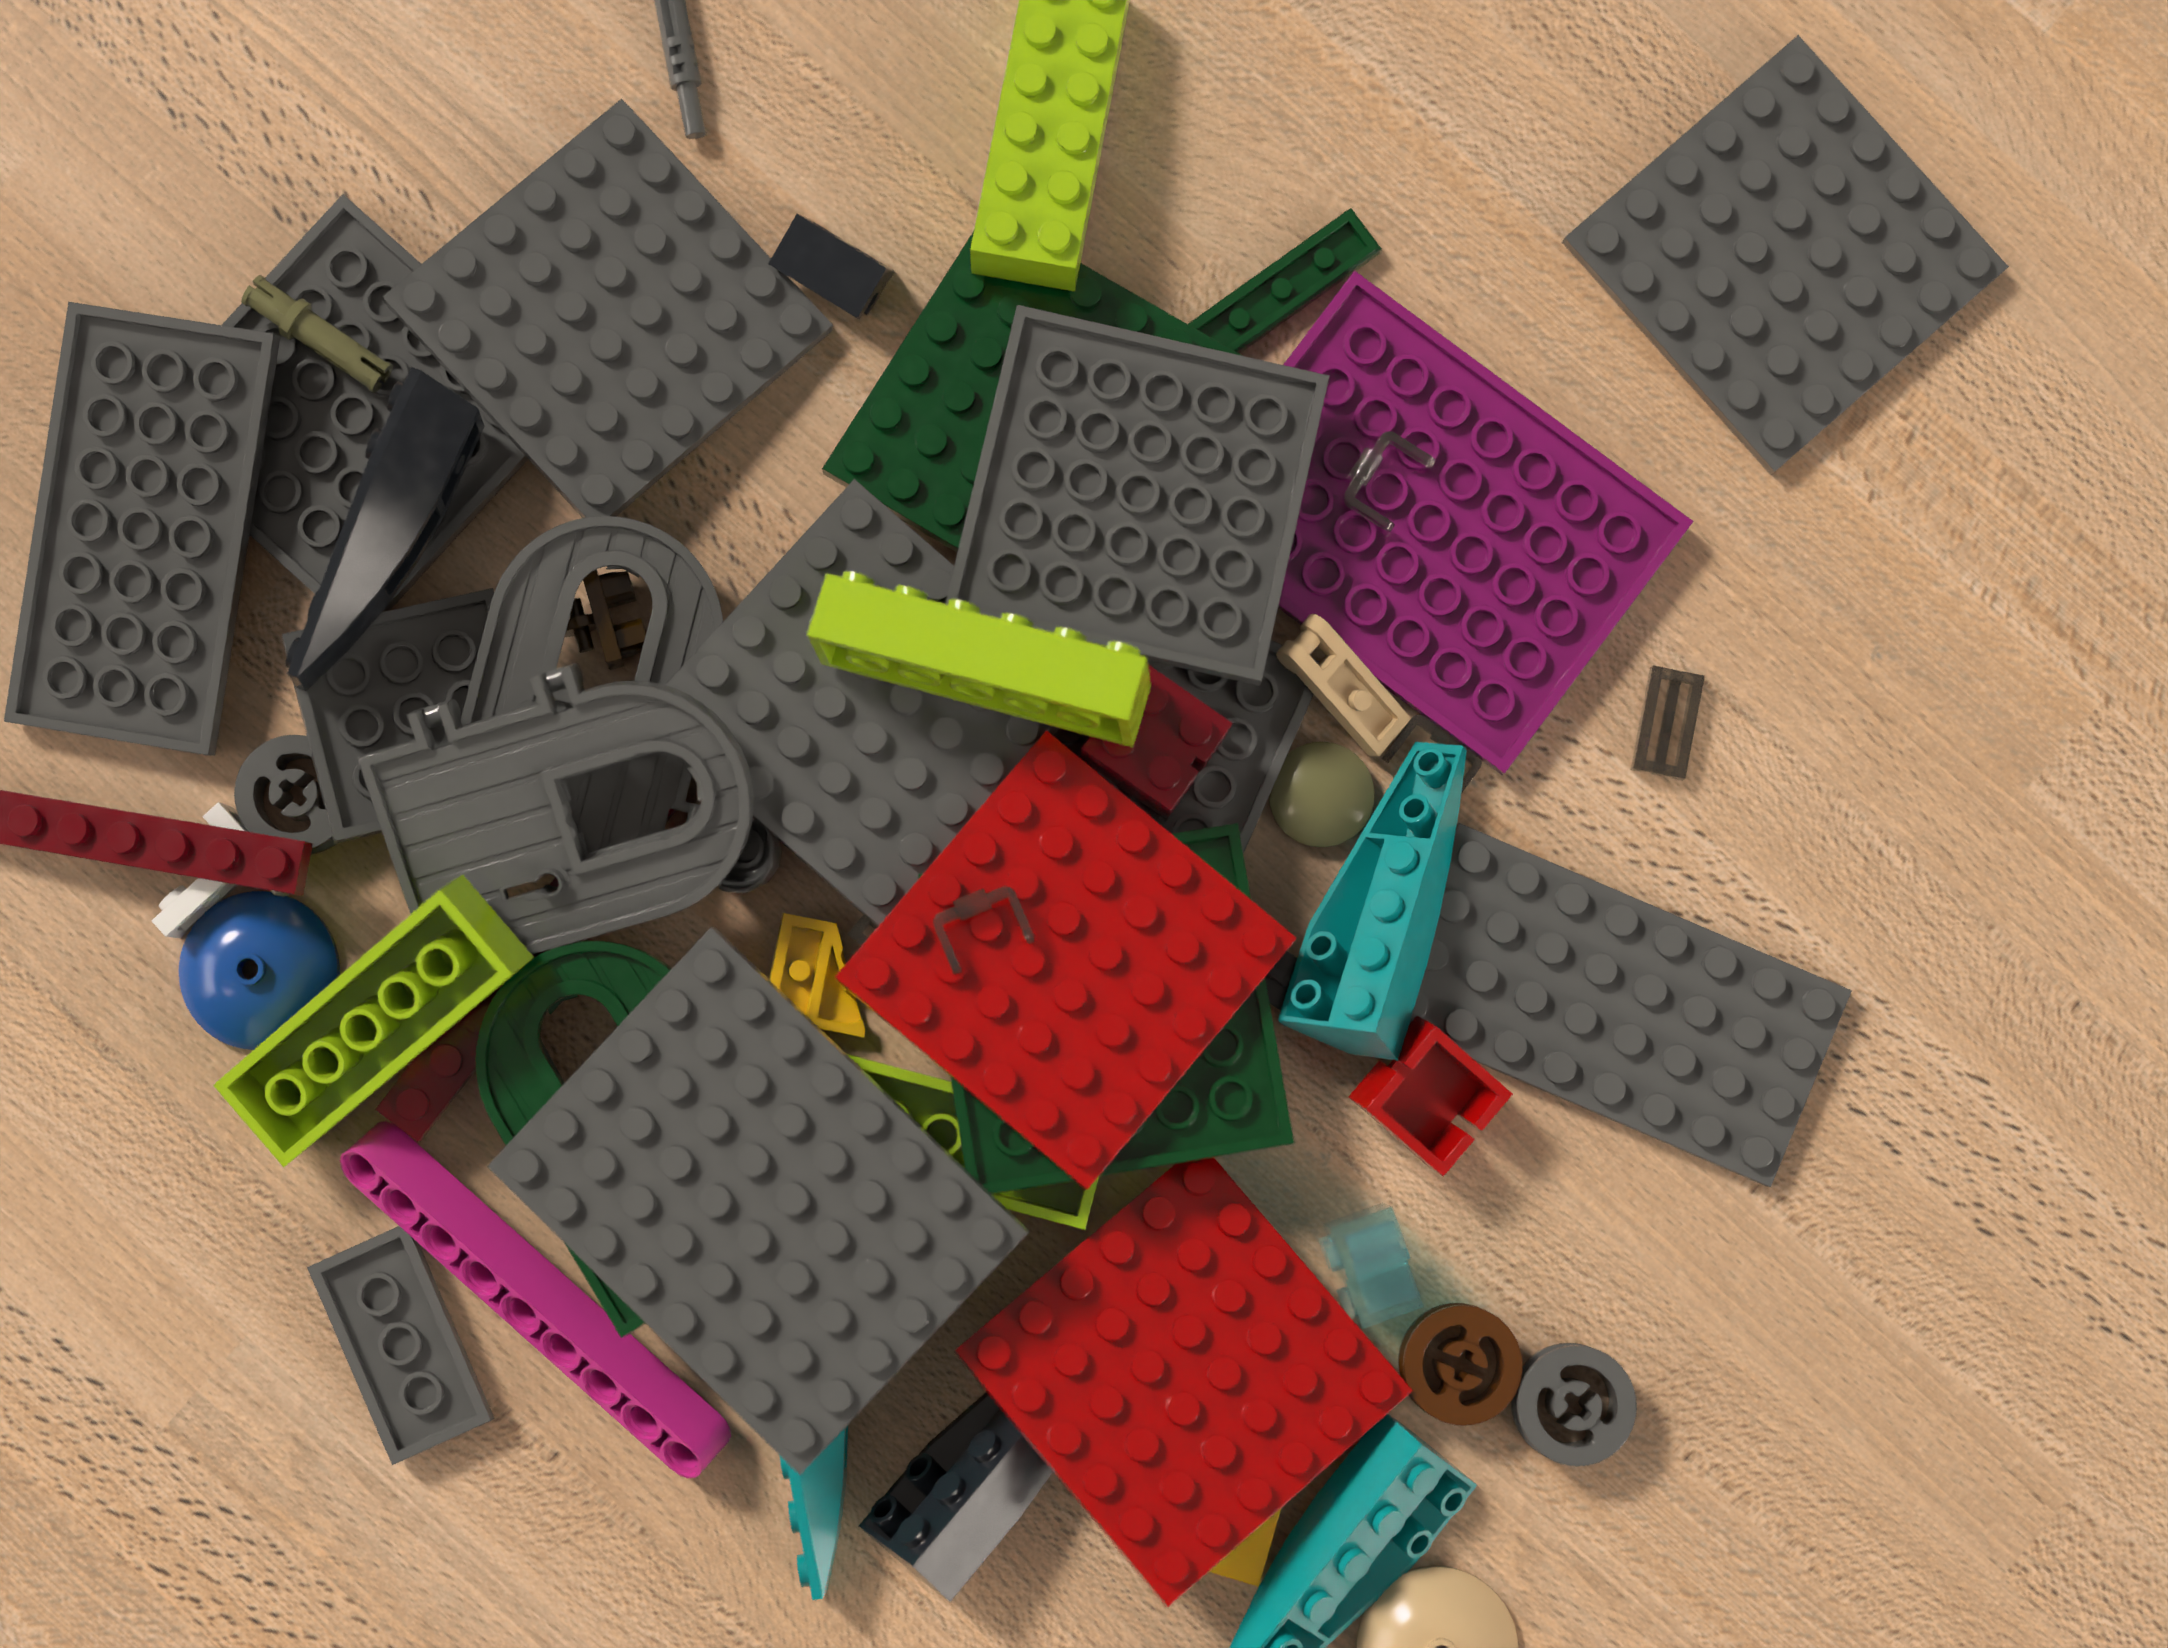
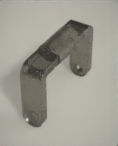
[1343,431,1436,532]
[1382,715,1482,794]
[933,886,1035,975]

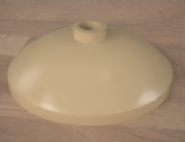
[1356,1566,1518,1648]

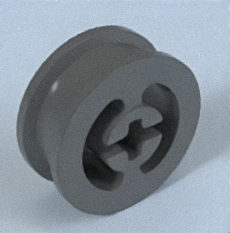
[234,735,338,855]
[1511,1343,1637,1466]

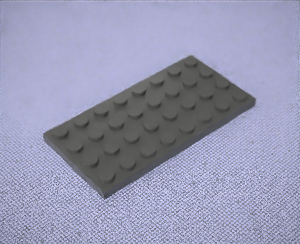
[4,302,280,756]
[1409,823,1852,1187]

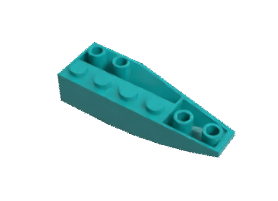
[1278,742,1467,1060]
[1230,1414,1477,1648]
[779,1424,849,1600]

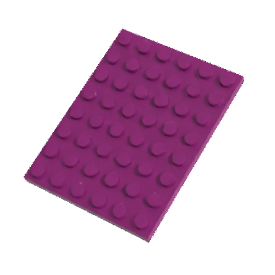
[1278,270,1694,775]

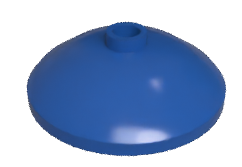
[179,891,340,1050]

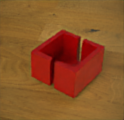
[1348,1016,1513,1177]

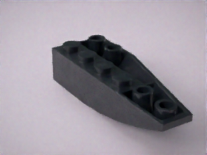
[285,367,485,691]
[859,1392,1052,1602]

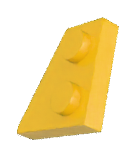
[769,913,865,1037]

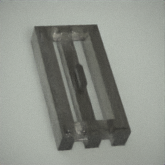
[1630,665,1705,780]

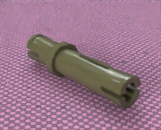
[241,275,393,393]

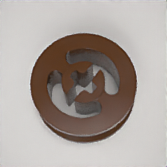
[1398,1303,1523,1426]

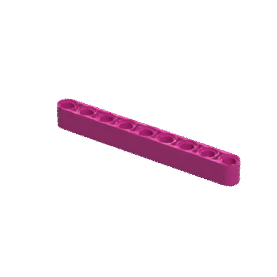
[340,1121,731,1478]

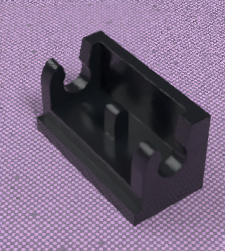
[768,214,895,319]

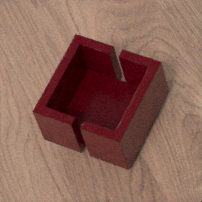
[1080,664,1233,820]

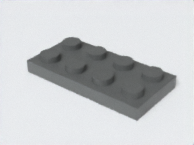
[307,1226,495,1465]

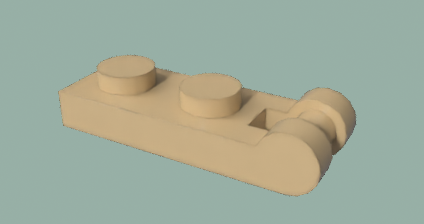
[1276,614,1412,756]

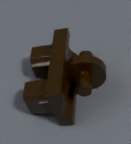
[565,570,646,670]

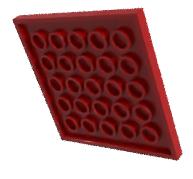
[835,730,1297,1191]
[954,1158,1413,1608]

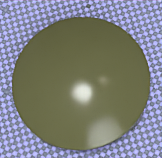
[1269,742,1375,847]

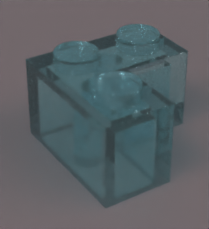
[1318,1203,1424,1329]

